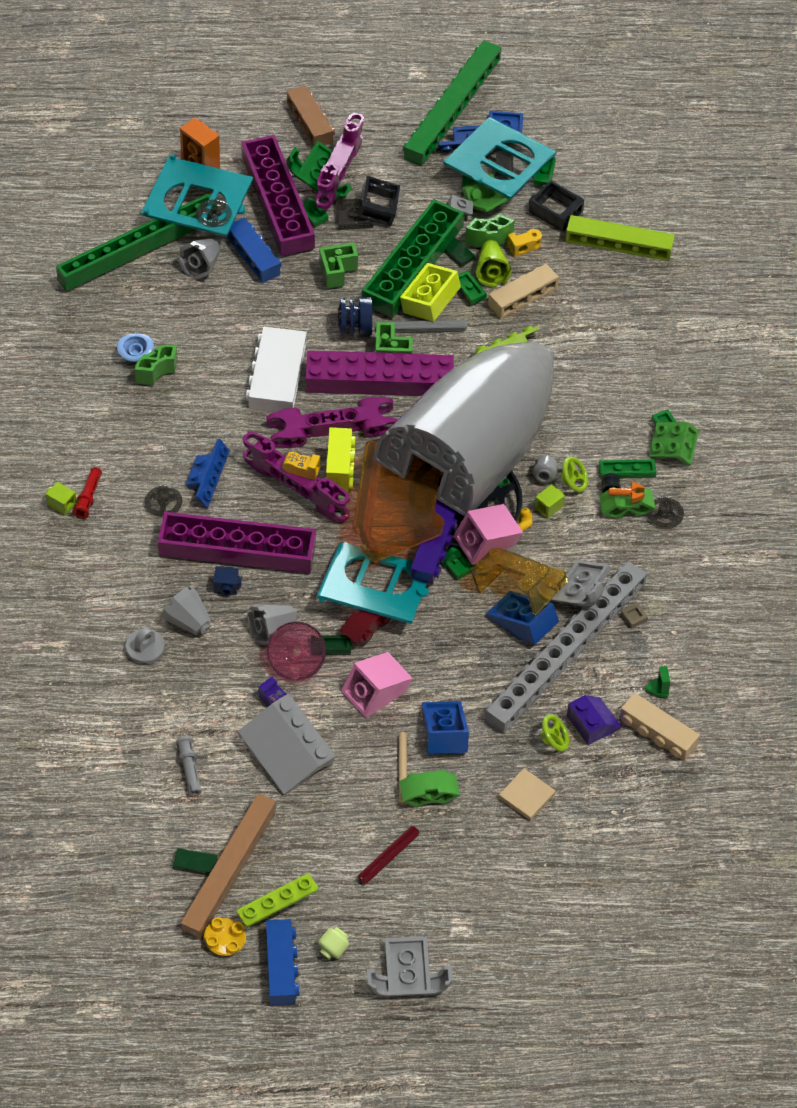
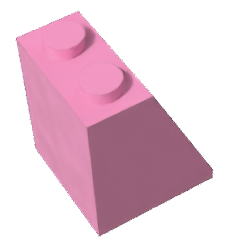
[454,504,523,565]
[341,652,413,718]

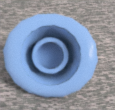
[117,333,154,362]

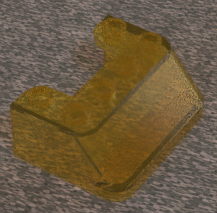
[470,548,568,615]

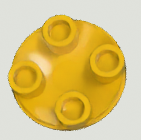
[204,917,246,956]

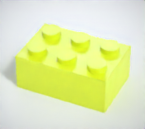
[400,263,461,322]
[326,428,356,496]

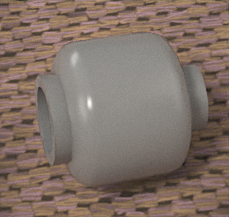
[533,456,558,483]

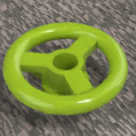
[561,457,588,493]
[541,714,570,752]

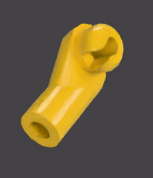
[518,508,533,532]

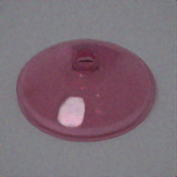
[267,622,326,681]

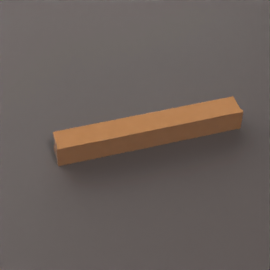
[181,793,276,940]

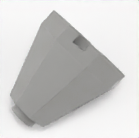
[178,238,221,279]
[162,586,211,635]
[247,604,298,645]

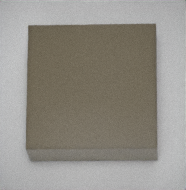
[621,603,648,629]

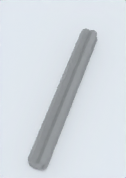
[379,320,467,332]

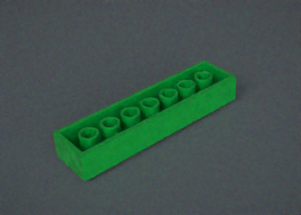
[362,199,464,319]

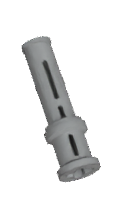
[176,736,202,796]

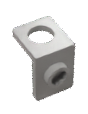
[446,195,473,216]

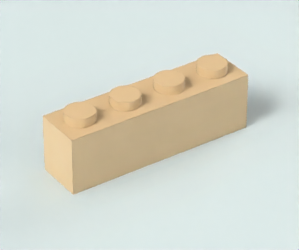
[488,264,559,319]
[619,693,700,761]

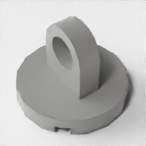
[126,627,165,665]

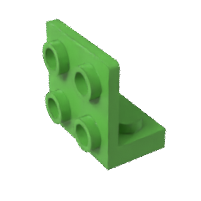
[462,173,513,213]
[649,422,699,465]

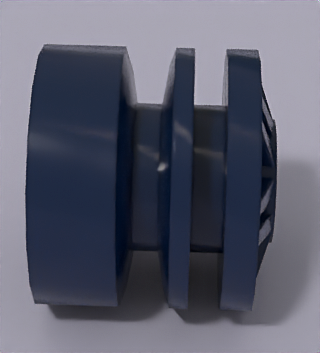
[338,297,373,336]

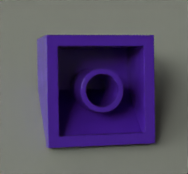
[567,695,622,745]

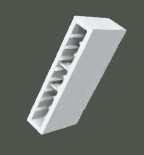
[246,327,307,412]

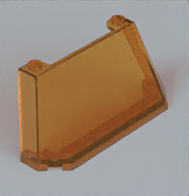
[353,439,444,563]

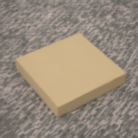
[499,769,556,821]

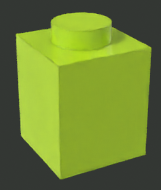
[46,482,77,516]
[534,484,565,519]

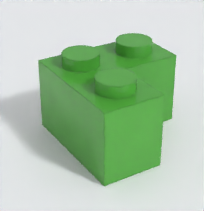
[319,242,358,288]
[376,322,413,354]

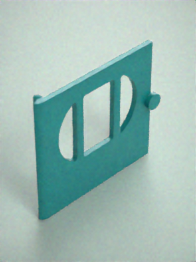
[443,117,557,200]
[141,154,253,237]
[316,542,429,624]

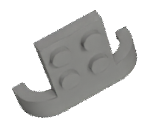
[531,560,611,607]
[367,936,453,997]

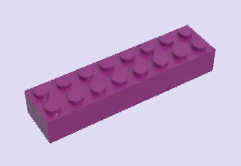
[241,135,315,256]
[306,350,454,396]
[158,512,316,573]

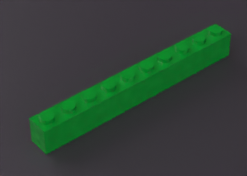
[403,40,501,166]
[56,193,218,292]

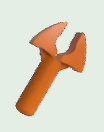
[608,482,645,503]

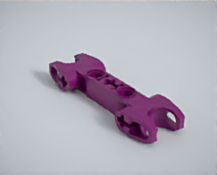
[315,113,364,210]
[266,397,397,448]
[242,432,350,523]

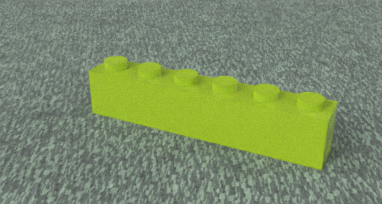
[566,215,675,261]

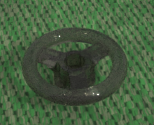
[196,200,232,227]
[145,486,183,517]
[647,497,684,528]

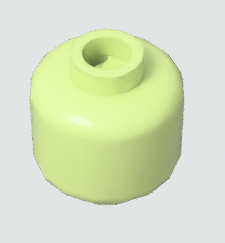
[318,927,349,959]

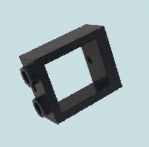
[357,176,401,227]
[529,180,585,232]

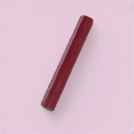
[358,826,419,885]

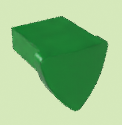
[303,197,329,228]
[442,547,473,581]
[645,666,671,698]

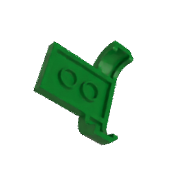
[286,141,352,201]

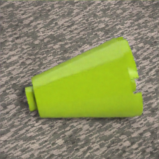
[476,240,512,287]

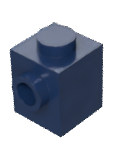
[213,566,242,595]

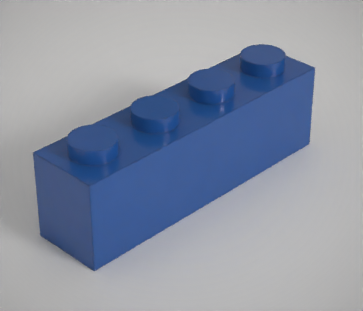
[227,217,282,283]
[266,919,300,1006]

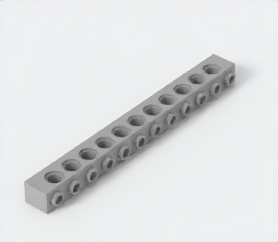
[485,561,647,734]

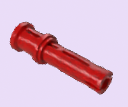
[72,467,102,519]

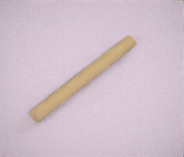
[399,732,407,805]

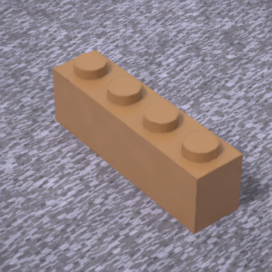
[287,85,335,146]

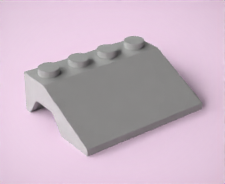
[237,693,335,796]

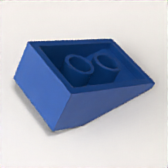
[486,591,559,644]
[422,701,469,755]

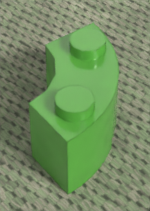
[466,214,514,248]
[134,345,178,385]
[599,487,656,518]
[399,770,460,808]

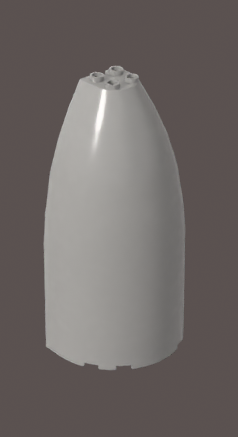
[372,340,554,516]

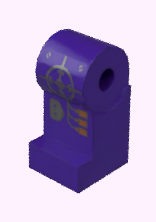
[258,676,287,706]

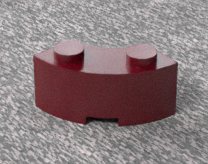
[340,610,391,644]

